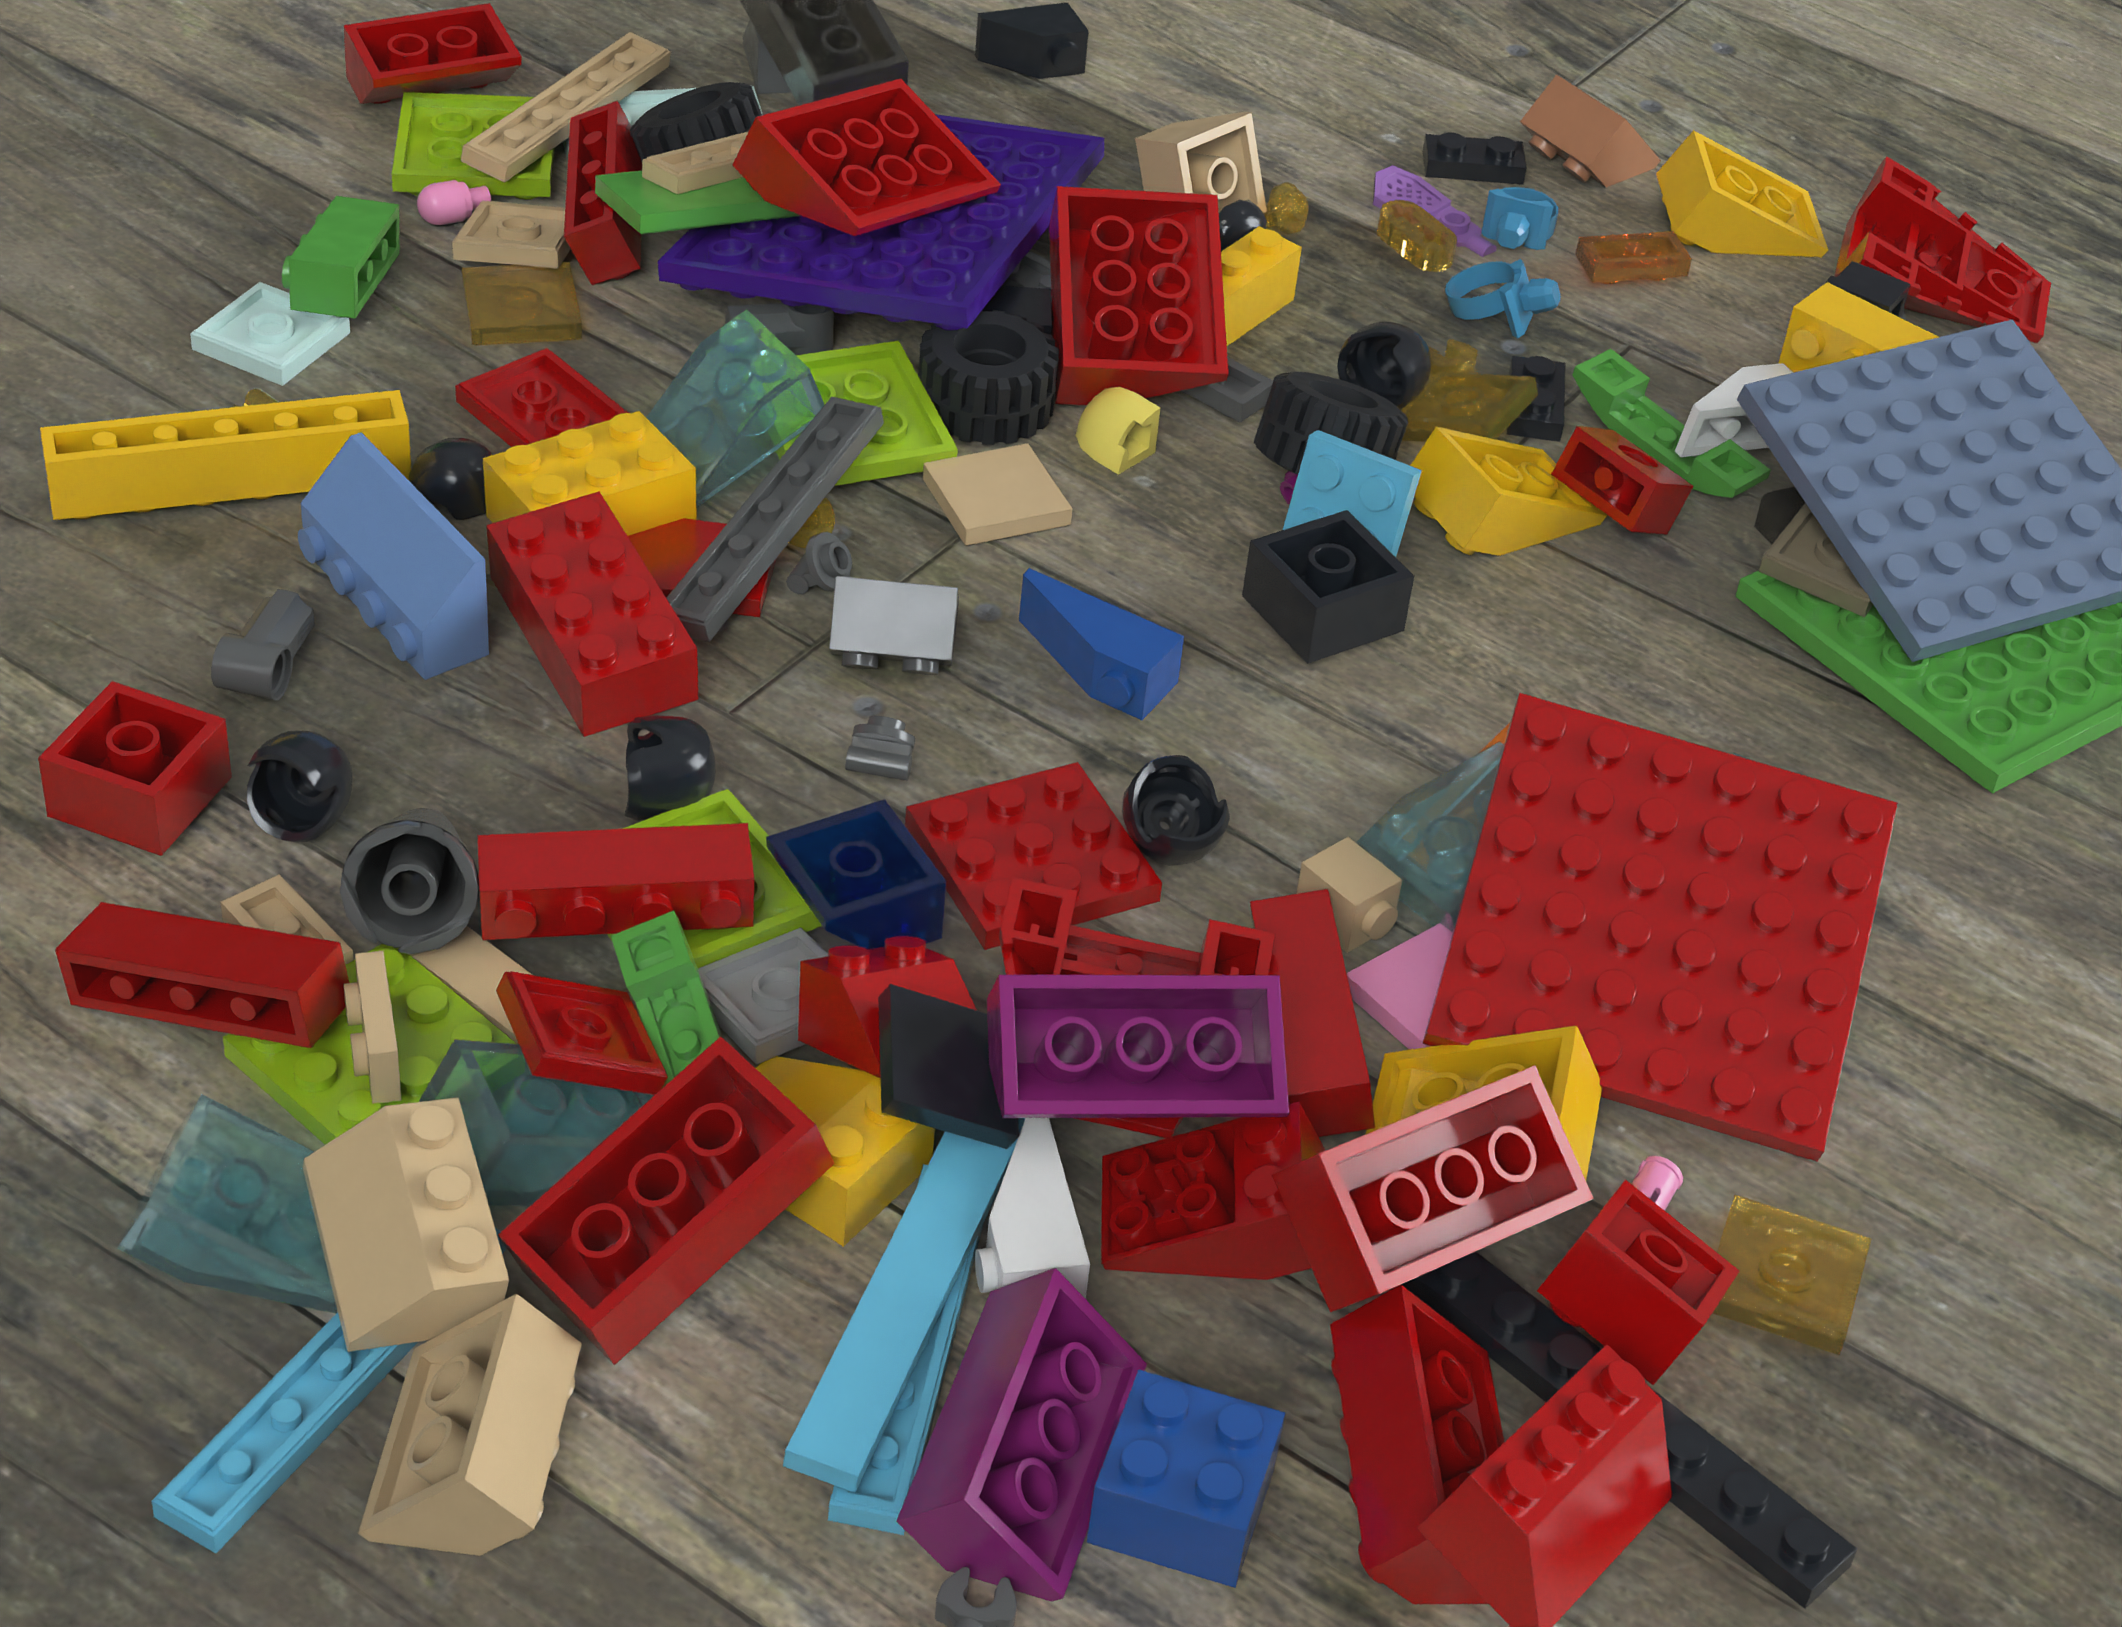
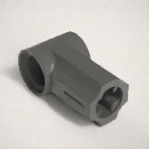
[725,303,834,356]
[211,589,315,701]

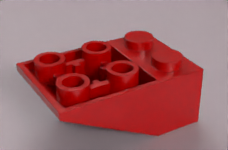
[1101,1102,1326,1280]

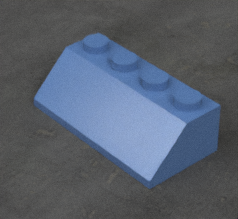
[298,432,489,680]

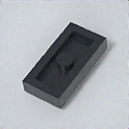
[1423,132,1527,185]
[1506,356,1565,442]

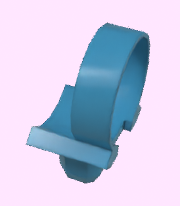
[1481,187,1558,250]
[1445,259,1561,338]

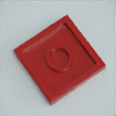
[496,971,668,1095]

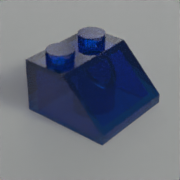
[766,799,946,949]

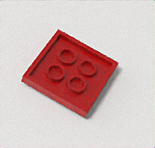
[905,762,1162,950]

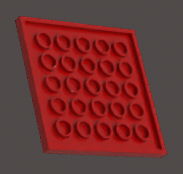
[1422,693,1898,1162]

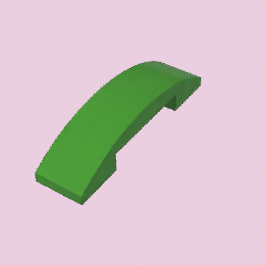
[1572,349,1771,498]
[611,910,722,1087]

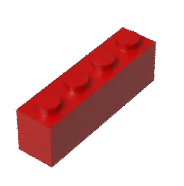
[564,100,643,285]
[477,823,754,940]
[1250,889,1375,1137]
[55,902,350,1048]

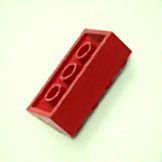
[1330,1285,1505,1604]
[1417,1344,1672,1627]

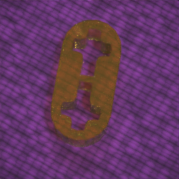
[1377,200,1457,272]

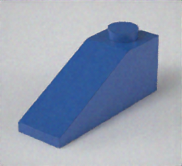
[1019,568,1184,720]

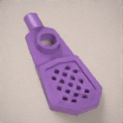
[1373,165,1496,257]

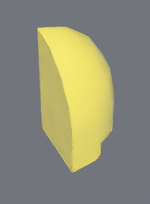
[1076,387,1160,474]

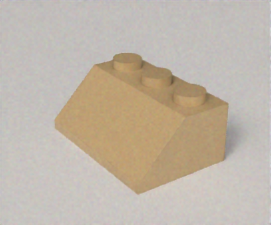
[303,1098,509,1352]
[358,1293,582,1556]

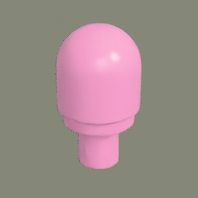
[417,180,491,225]

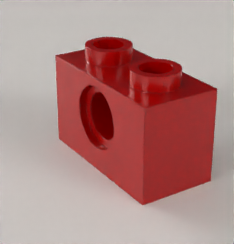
[1551,426,1694,535]

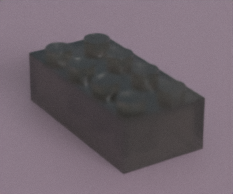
[740,0,909,105]

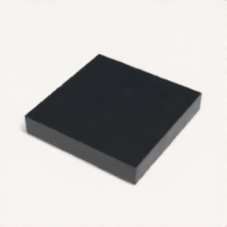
[878,984,1019,1149]

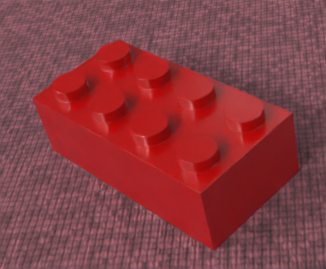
[486,491,699,737]
[498,1036,835,1365]
[1272,1066,1594,1313]

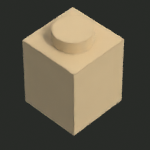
[1296,837,1402,953]

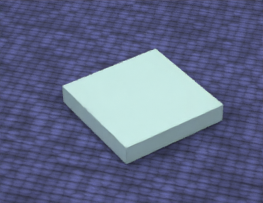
[190,282,350,386]

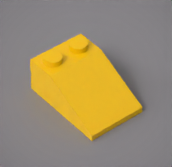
[1656,130,1828,257]
[1410,427,1607,556]
[1365,1025,1602,1179]
[755,1056,935,1247]

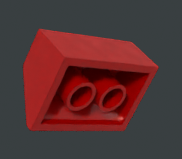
[343,3,522,104]

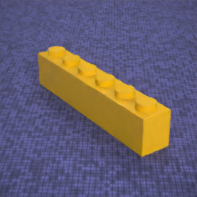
[40,390,411,520]

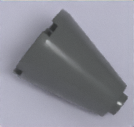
[340,808,479,954]

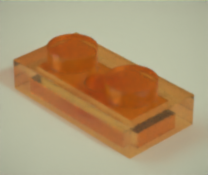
[1575,231,1692,284]

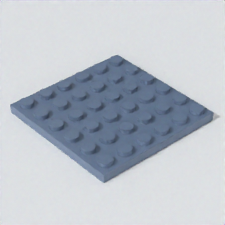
[1737,319,2122,662]

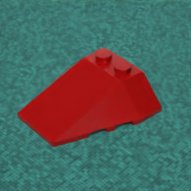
[1834,156,2051,343]
[999,877,1275,1139]

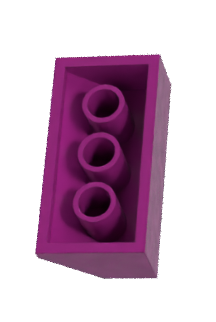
[987,975,1289,1118]
[896,1268,1147,1602]

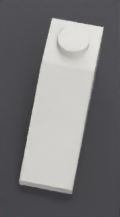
[1675,363,1794,457]
[975,1118,1090,1299]

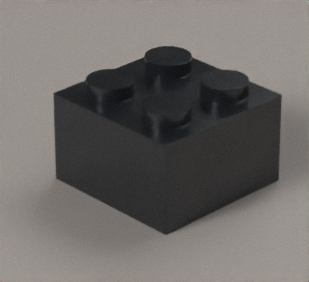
[1242,510,1414,664]

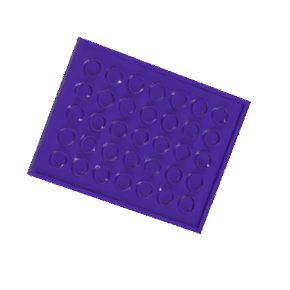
[658,98,1104,330]

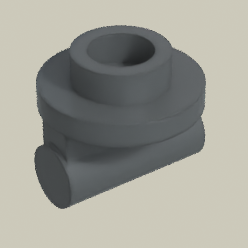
[786,532,852,594]
[845,716,915,781]

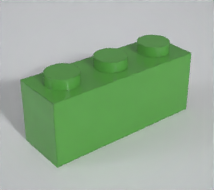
[282,196,400,319]

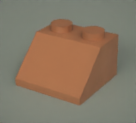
[1520,74,1661,188]

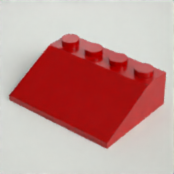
[732,79,1001,236]
[1049,186,1229,405]

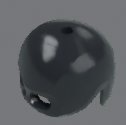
[1337,322,1431,410]
[625,715,716,821]
[247,731,353,842]
[1122,755,1230,866]

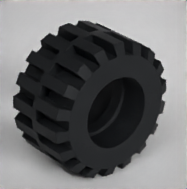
[630,82,762,164]
[918,310,1059,445]
[1254,372,1408,475]

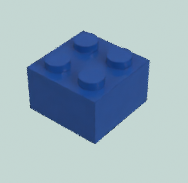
[1087,1369,1286,1588]

